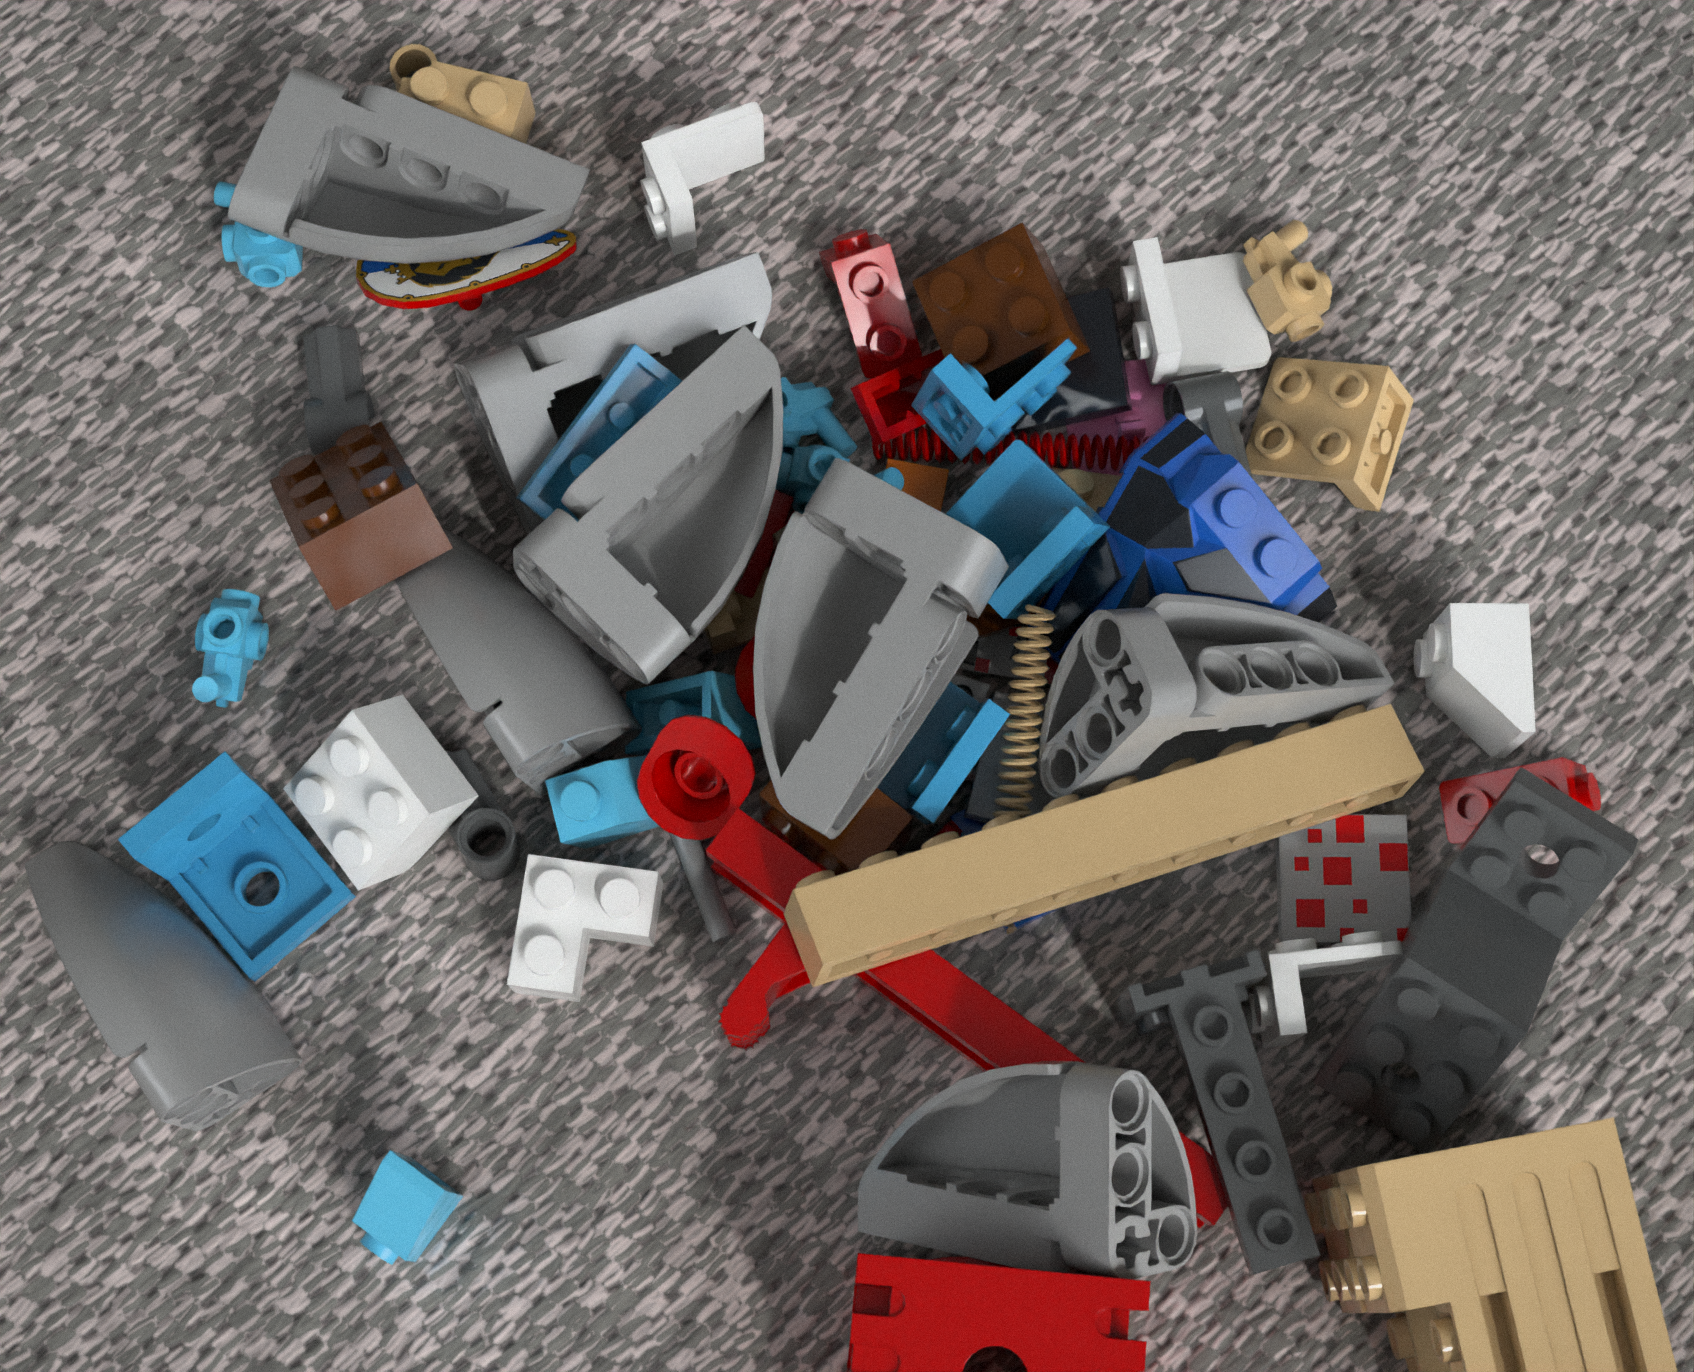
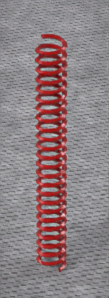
[871,426,1149,471]

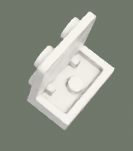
[640,102,765,255]
[1120,237,1271,385]
[1245,931,1403,1048]

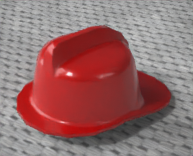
[637,715,755,840]

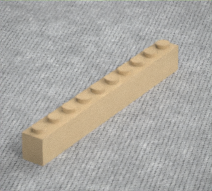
[784,704,1425,987]

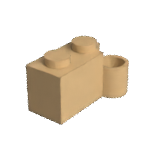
[390,44,535,144]

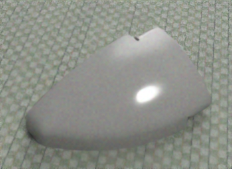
[228,66,590,264]
[454,252,772,535]
[513,325,783,685]
[753,458,1009,839]
[394,527,642,795]
[1038,593,1395,798]
[25,841,302,1131]
[858,1061,1197,1279]

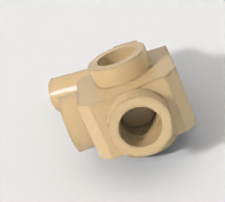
[1243,220,1332,342]

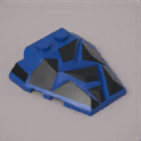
[1028,413,1337,665]

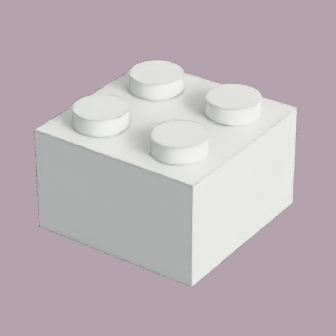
[283,695,479,891]

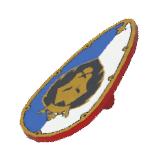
[356,229,577,311]

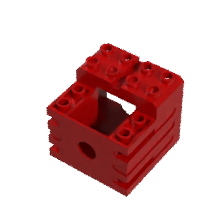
[847,1253,1151,1372]

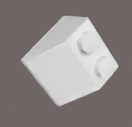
[1413,603,1536,758]

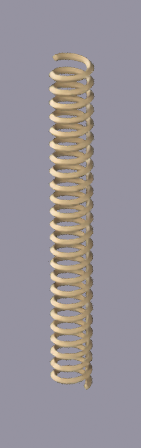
[992,604,1056,934]

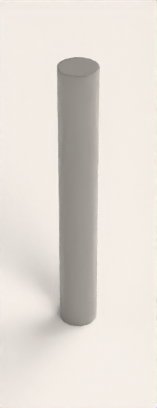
[669,833,737,943]

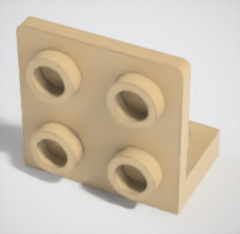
[1245,357,1414,512]

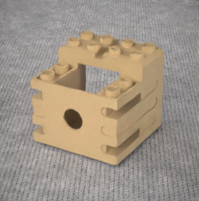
[1304,1117,1678,1372]

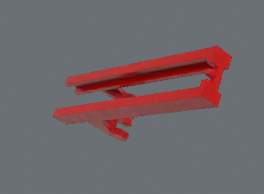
[706,808,1228,1229]

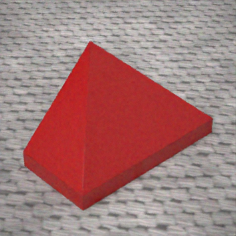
[850,349,945,446]

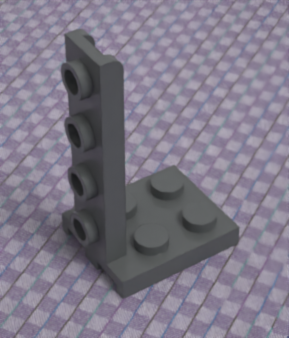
[1112,949,1320,1275]

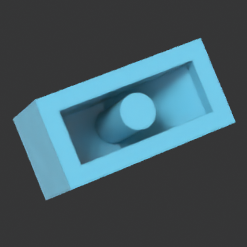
[625,671,762,755]
[545,755,659,849]
[352,1150,463,1265]

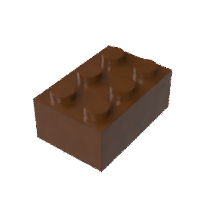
[269,421,453,611]

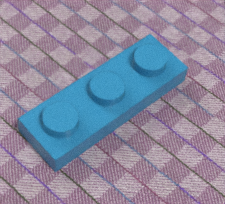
[516,344,682,522]

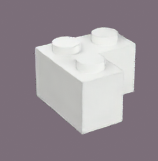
[507,854,663,1002]

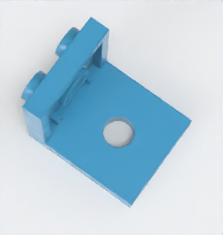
[118,751,356,982]

